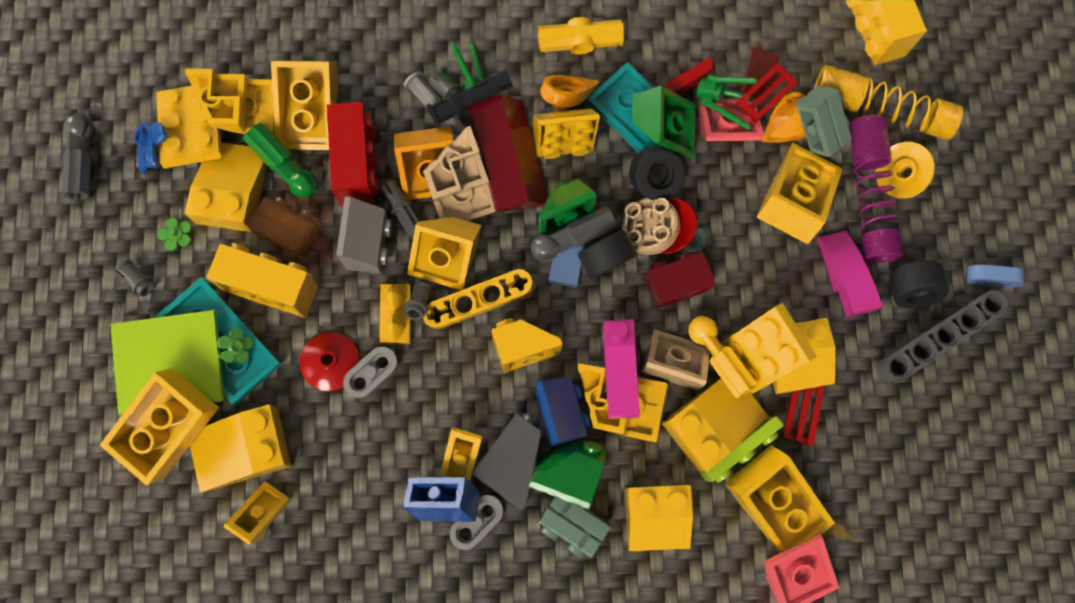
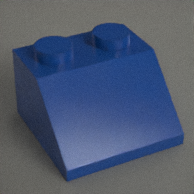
[534,377,591,448]

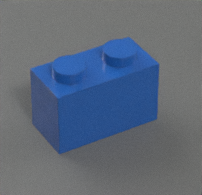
[403,477,481,522]

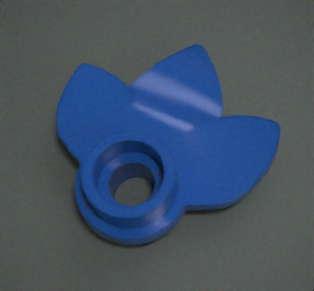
[134,122,167,174]

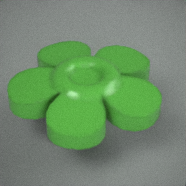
[157,218,192,251]
[217,329,253,363]

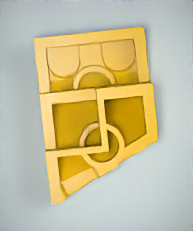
[185,68,275,135]
[578,364,669,443]

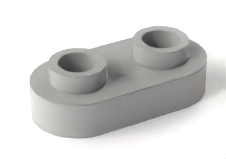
[344,347,398,399]
[450,495,503,550]

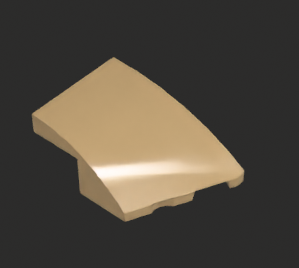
[423,126,496,222]

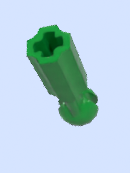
[243,122,318,199]

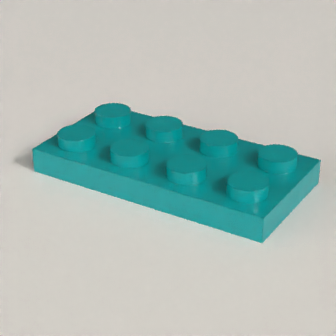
[155,277,282,406]

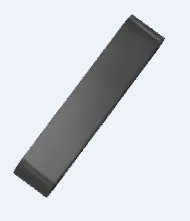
[876,290,1008,383]

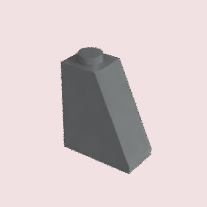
[472,413,541,511]

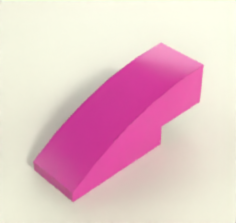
[817,231,883,318]

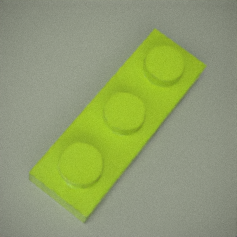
[698,416,784,483]

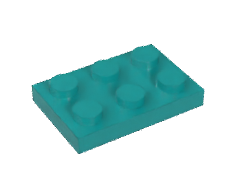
[587,62,662,153]

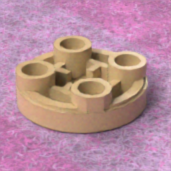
[622,198,680,255]

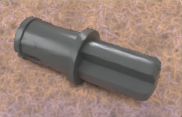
[379,180,420,236]

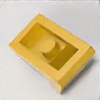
[439,427,483,482]
[224,481,290,545]

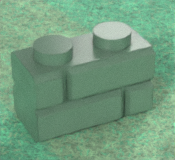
[795,86,852,157]
[538,496,612,559]

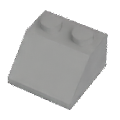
[336,197,392,274]

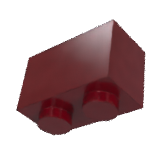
[644,251,716,310]

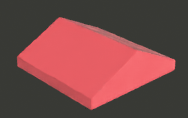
[698,98,764,141]
[764,534,839,603]

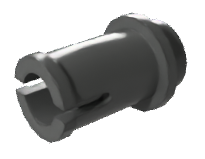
[428,72,462,100]
[115,260,155,297]
[404,282,432,320]

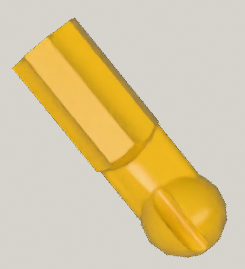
[688,316,759,399]

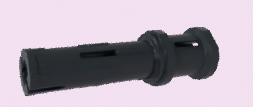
[426,70,513,129]

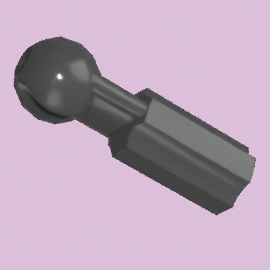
[62,113,94,200]
[531,206,617,263]

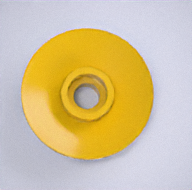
[875,142,935,199]

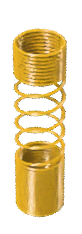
[814,64,964,141]

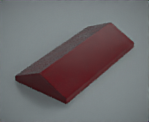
[469,95,548,212]

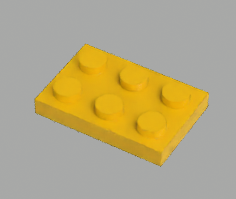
[156,86,222,169]
[721,303,817,394]

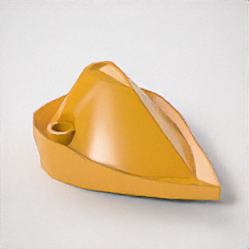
[540,75,600,112]
[762,92,806,143]

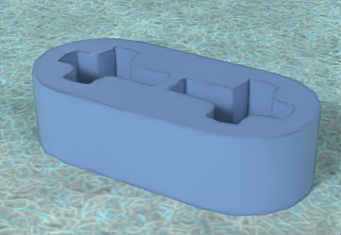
[967,265,1025,288]

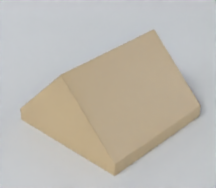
[641,329,710,391]

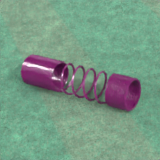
[849,115,903,263]

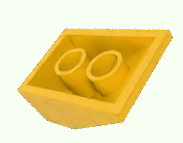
[271,61,338,150]
[184,142,267,232]
[757,142,843,244]
[662,377,769,472]
[190,404,292,493]
[725,445,835,553]

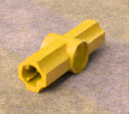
[538,17,624,54]

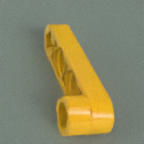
[423,269,536,329]

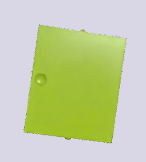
[110,310,225,414]

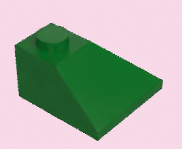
[632,86,695,159]
[538,179,596,235]
[529,439,607,509]

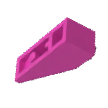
[604,319,640,419]

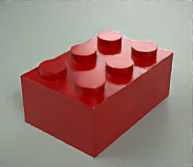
[326,102,380,208]

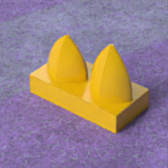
[380,284,411,345]

